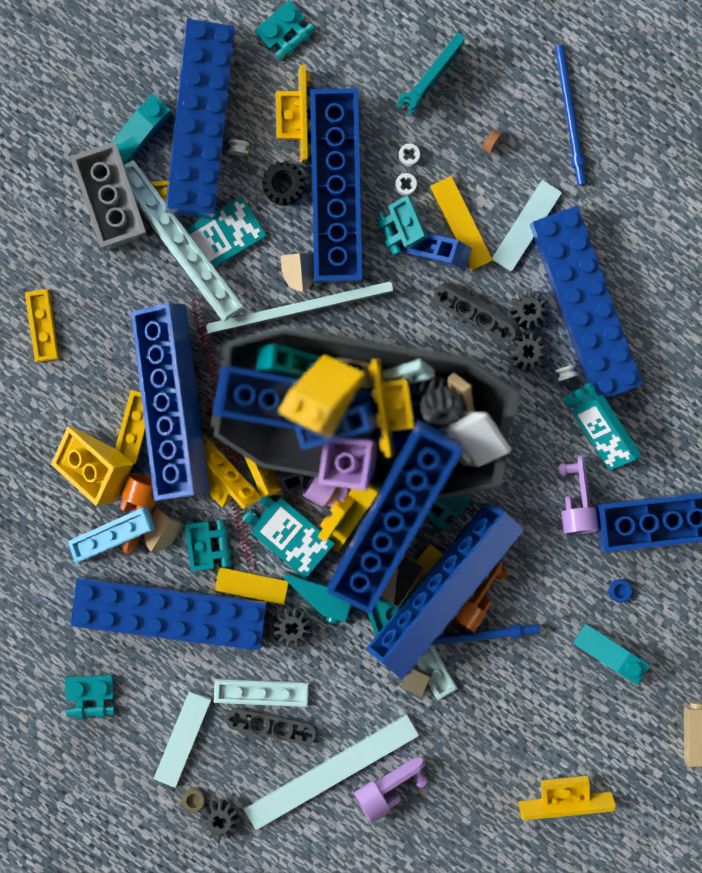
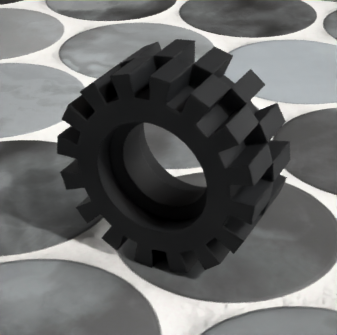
[262,161,305,206]

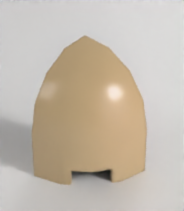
[280,253,314,291]
[145,508,185,552]

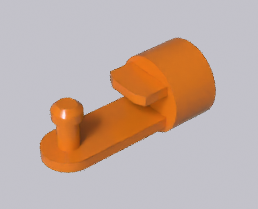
[120,473,157,555]
[452,561,507,633]

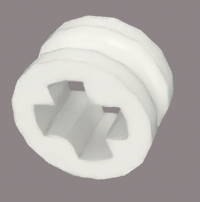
[227,140,249,156]
[399,144,420,166]
[395,173,417,196]
[555,364,579,381]

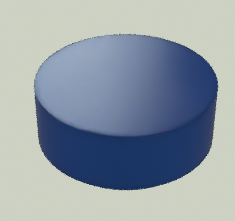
[608,579,633,603]

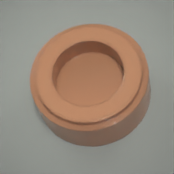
[482,129,502,154]

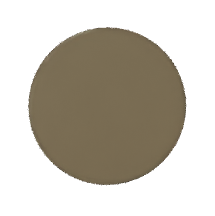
[182,787,206,813]

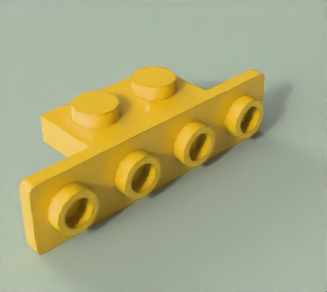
[275,65,312,163]
[369,358,415,458]
[202,433,262,509]
[318,483,379,552]
[518,776,616,820]

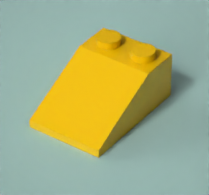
[279,355,365,440]
[51,426,133,506]

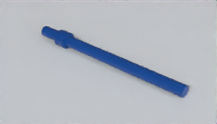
[555,45,587,186]
[430,624,540,646]

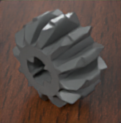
[508,290,549,331]
[507,332,547,372]
[409,374,449,400]
[420,387,462,427]
[272,607,312,648]
[200,799,241,841]

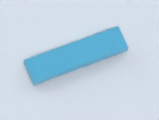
[67,507,155,563]

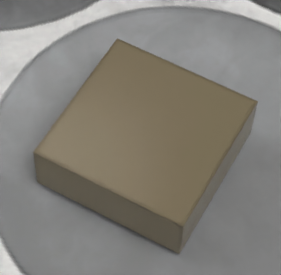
[401,666,432,697]

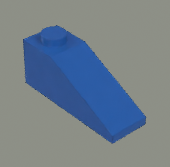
[400,233,472,271]
[294,402,377,450]

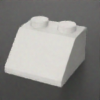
[439,411,512,467]

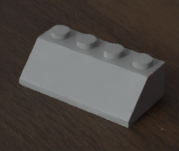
[70,142,146,251]

